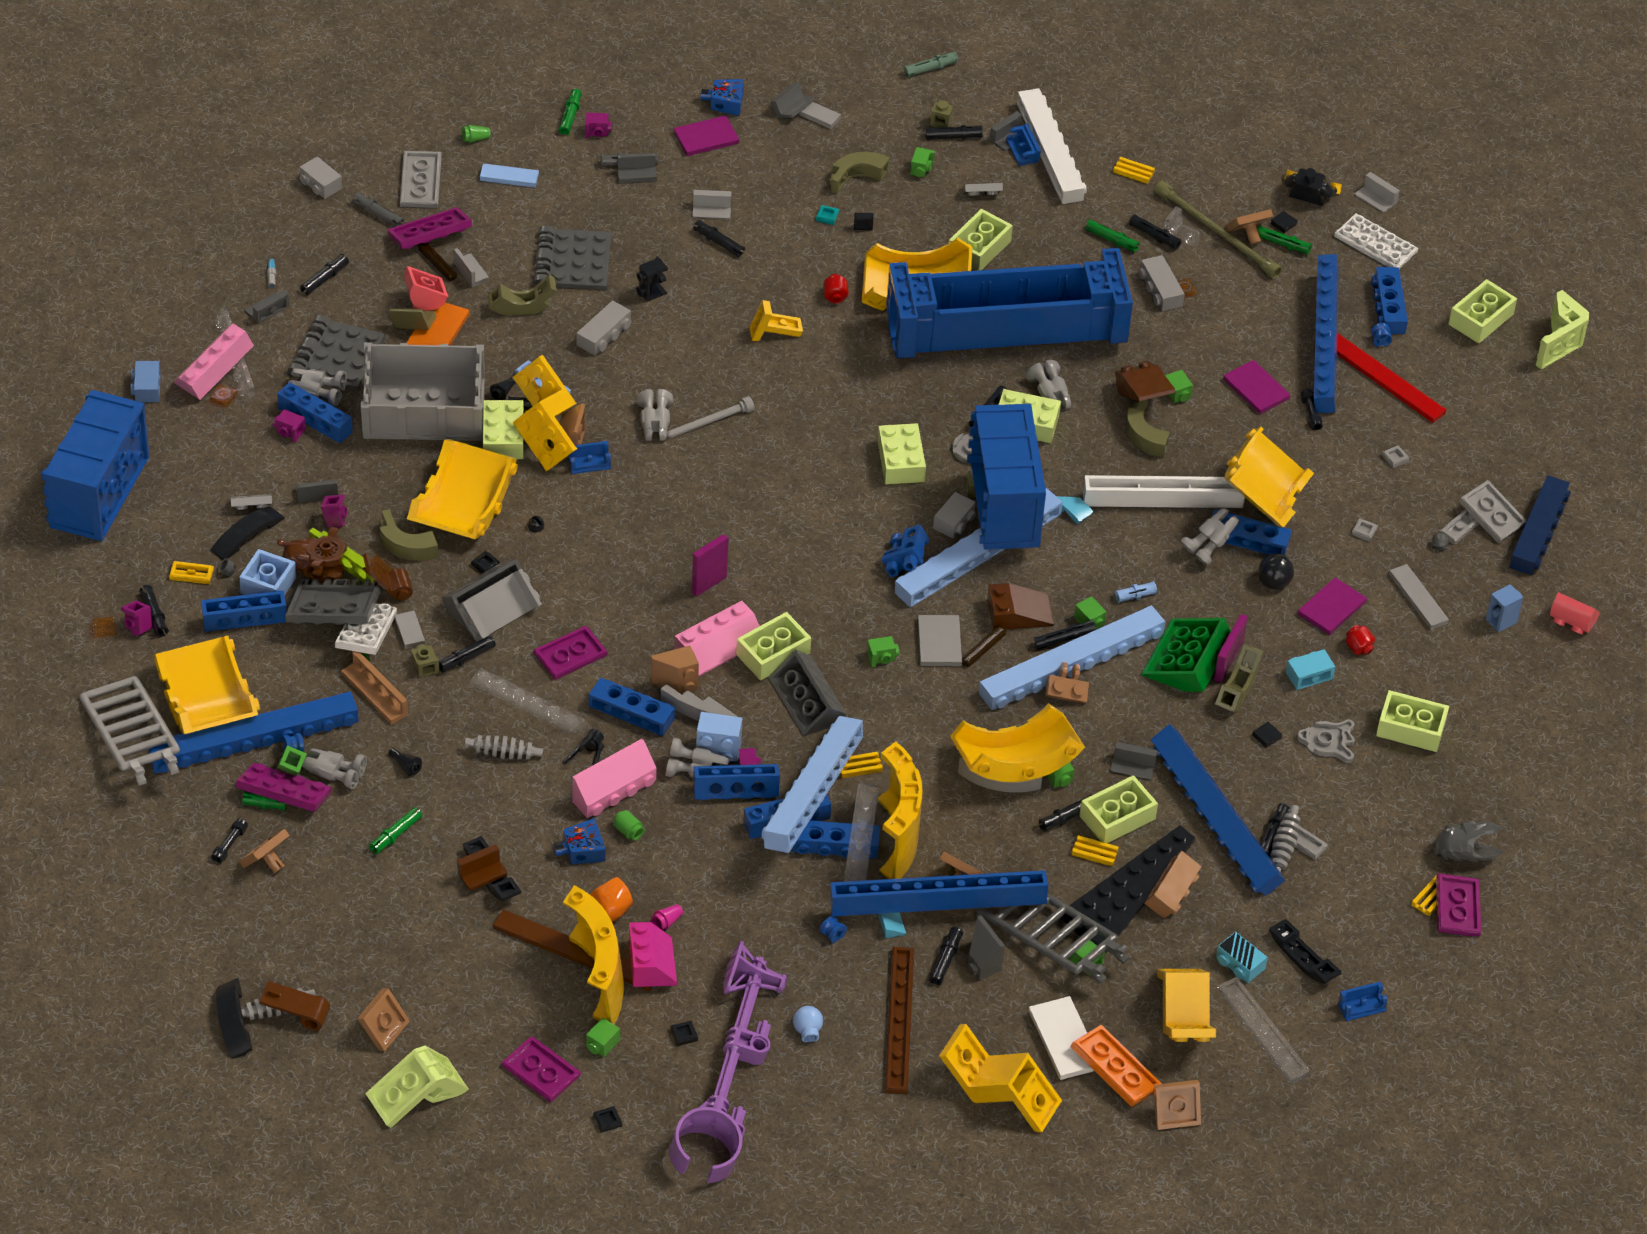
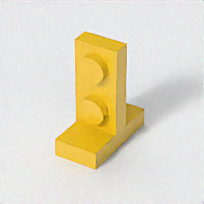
[749,300,803,341]

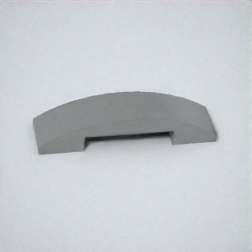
[958,758,1042,792]

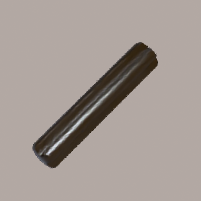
[419,243,457,282]
[962,625,1006,667]

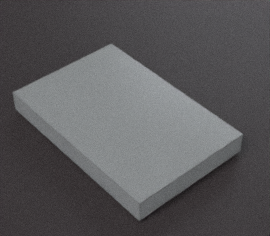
[1459,480,1527,543]
[918,615,962,666]

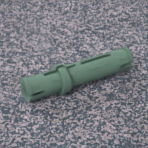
[904,51,958,78]

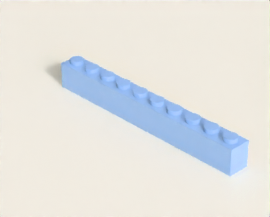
[895,488,1063,607]
[979,605,1165,710]
[762,716,863,853]

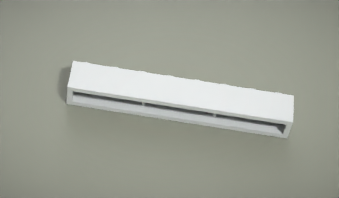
[1017,88,1087,204]
[1083,475,1245,508]

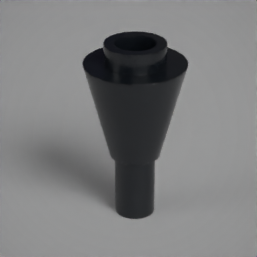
[490,375,516,400]
[388,748,422,776]

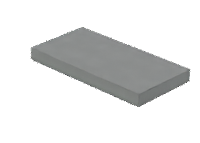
[400,151,442,208]

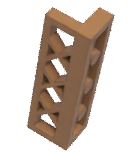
[341,651,408,725]

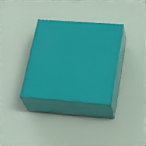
[816,205,839,225]

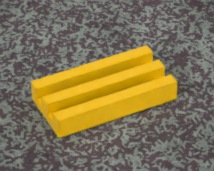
[1113,157,1155,184]
[169,561,214,585]
[840,752,883,778]
[1072,835,1119,867]
[1411,876,1437,916]

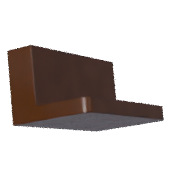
[457,844,508,891]

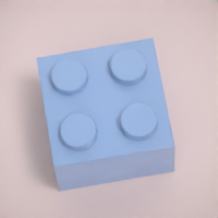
[240,549,296,596]
[696,712,743,763]

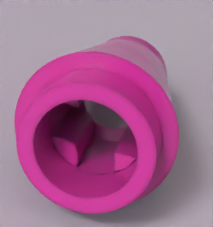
[651,904,683,930]

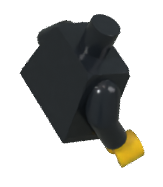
[1284,168,1342,206]

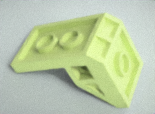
[1536,290,1589,369]
[365,1046,469,1128]

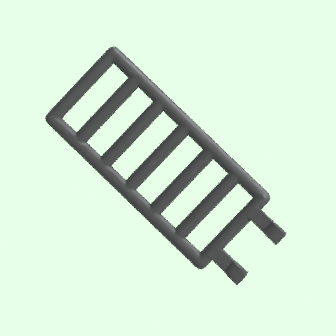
[975,893,1130,984]

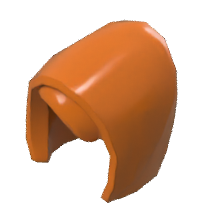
[590,877,633,922]

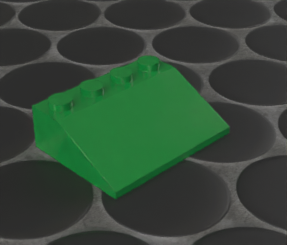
[1142,618,1231,692]

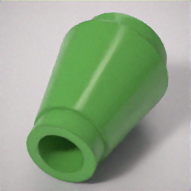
[462,125,490,143]

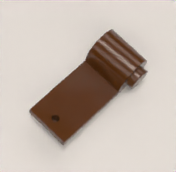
[363,553,413,601]
[259,981,330,1031]

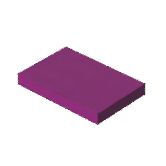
[674,115,739,156]
[1223,360,1291,414]
[692,534,729,597]
[1298,577,1367,635]
[1214,614,1248,683]
[533,625,608,680]
[1436,873,1481,936]
[501,1036,581,1103]

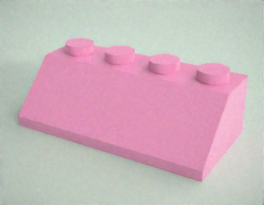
[173,324,254,400]
[675,601,759,677]
[572,739,656,818]

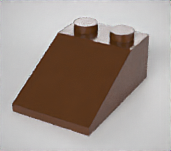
[1115,361,1176,401]
[987,583,1054,629]

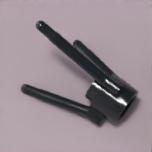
[562,729,605,766]

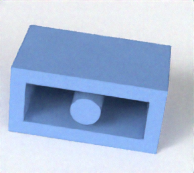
[131,361,161,402]
[1486,584,1523,632]

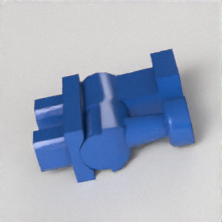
[881,524,929,578]

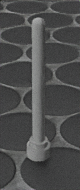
[667,396,755,438]

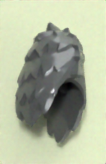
[1433,821,1503,862]

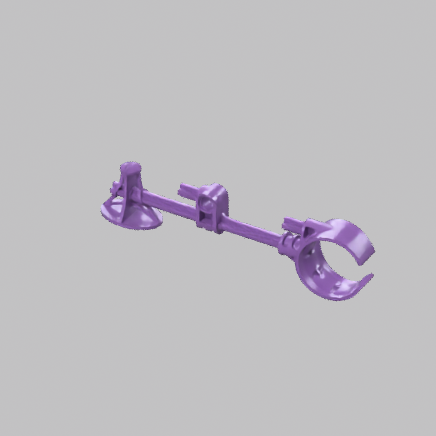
[669,941,787,1183]

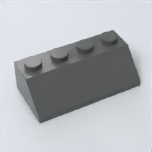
[441,558,522,633]
[768,650,846,736]

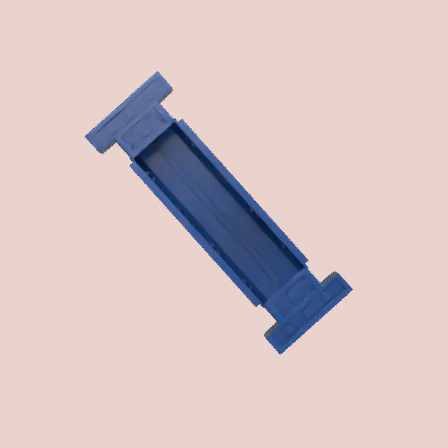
[886,248,1133,359]

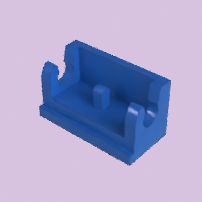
[1006,123,1041,166]
[568,441,611,474]
[1338,981,1387,1021]

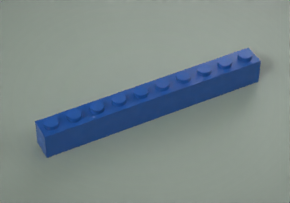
[1314,254,1339,413]
[147,691,359,773]
[1151,724,1286,895]
[830,870,1048,916]

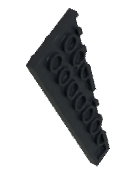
[1060,825,1195,954]

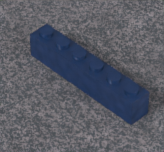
[1509,475,1571,575]

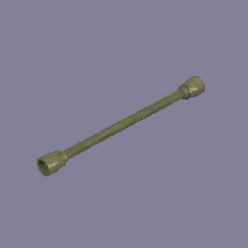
[1154,180,1282,279]

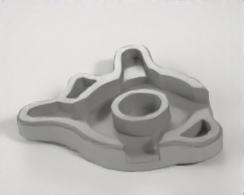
[1297,719,1355,763]

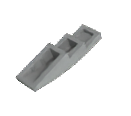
[661,684,738,721]

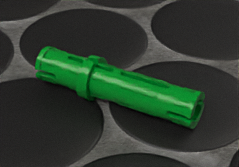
[558,89,582,135]
[1085,219,1140,253]
[1257,225,1312,255]
[369,807,422,855]

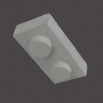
[963,183,1003,196]
[231,494,272,510]

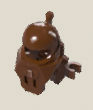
[277,527,347,583]

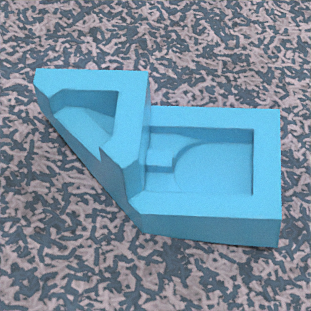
[1056,496,1093,524]

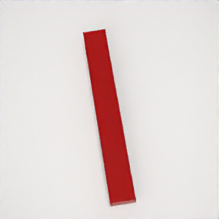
[1337,333,1447,423]

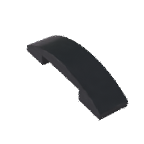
[211,507,285,560]
[462,836,521,902]
[1269,919,1342,984]
[216,978,252,1058]

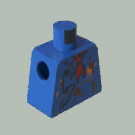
[701,79,744,116]
[553,818,606,864]

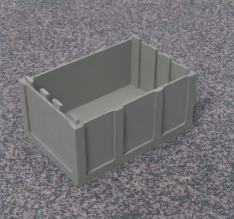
[361,342,485,441]

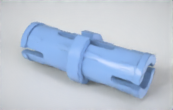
[1115,581,1157,603]

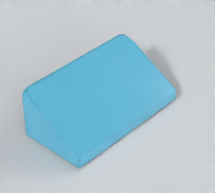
[878,913,906,939]

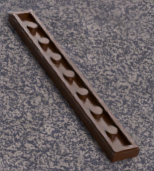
[493,909,653,991]
[885,947,914,1094]

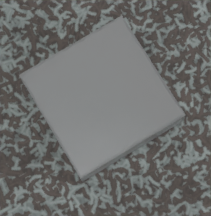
[1382,445,1409,468]
[1351,518,1378,542]

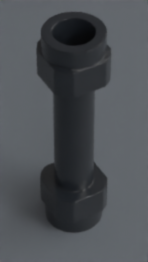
[1301,389,1323,430]
[211,818,248,863]

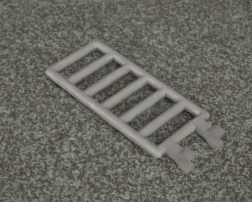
[79,676,180,785]

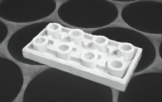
[1334,213,1418,269]
[335,604,397,655]
[1029,996,1094,1080]

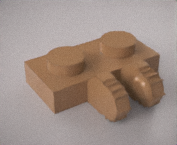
[1045,662,1089,703]

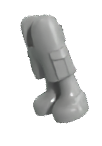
[1025,360,1071,410]
[288,368,347,406]
[637,389,674,441]
[1180,508,1239,566]
[665,738,729,778]
[302,748,367,789]

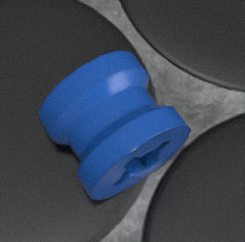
[1371,323,1392,347]
[282,732,304,752]
[820,916,847,943]

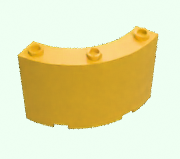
[862,238,972,311]
[1224,427,1314,528]
[407,439,518,539]
[153,636,260,734]
[950,703,1085,782]
[877,741,922,879]
[563,885,624,1024]

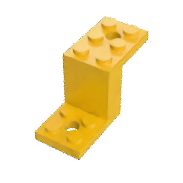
[512,355,577,471]
[1157,969,1216,1042]
[939,1024,1062,1133]

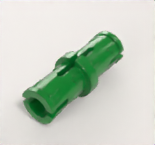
[242,791,287,811]

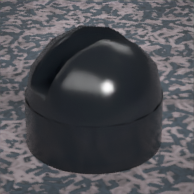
[528,516,544,532]

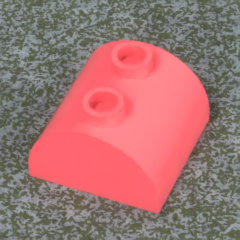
[404,266,448,311]
[1550,592,1600,635]

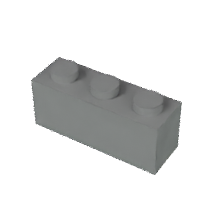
[1138,255,1185,311]
[577,300,632,356]

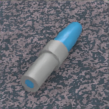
[267,259,276,288]

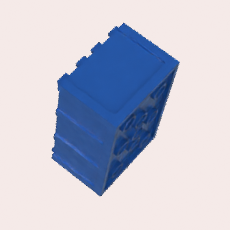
[41,389,150,541]
[967,403,1046,550]

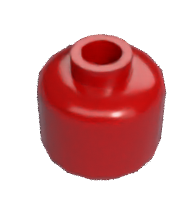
[823,274,849,303]
[1345,625,1376,656]

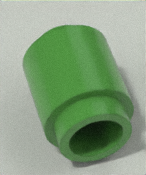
[613,810,645,841]

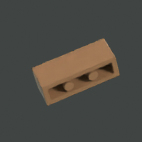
[1144,851,1202,918]

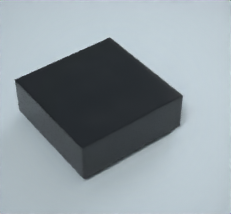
[1270,211,1298,233]
[854,213,874,230]
[471,551,500,573]
[1252,722,1282,748]
[670,1021,698,1046]
[593,1106,622,1133]

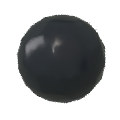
[1258,553,1294,590]

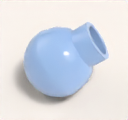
[793,1006,823,1042]

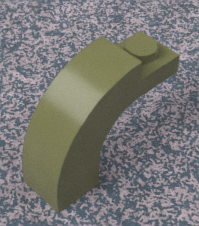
[829,152,890,194]
[488,275,557,316]
[1126,399,1170,458]
[379,509,438,561]
[1215,644,1264,712]

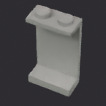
[455,569,542,642]

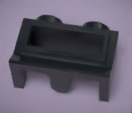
[636,256,668,302]

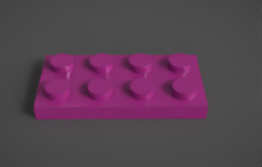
[387,207,472,249]
[236,763,332,812]

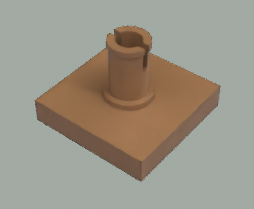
[1225,209,1273,245]
[238,829,290,873]
[940,852,984,876]
[357,988,410,1051]
[1154,1080,1201,1130]

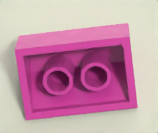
[628,922,677,987]

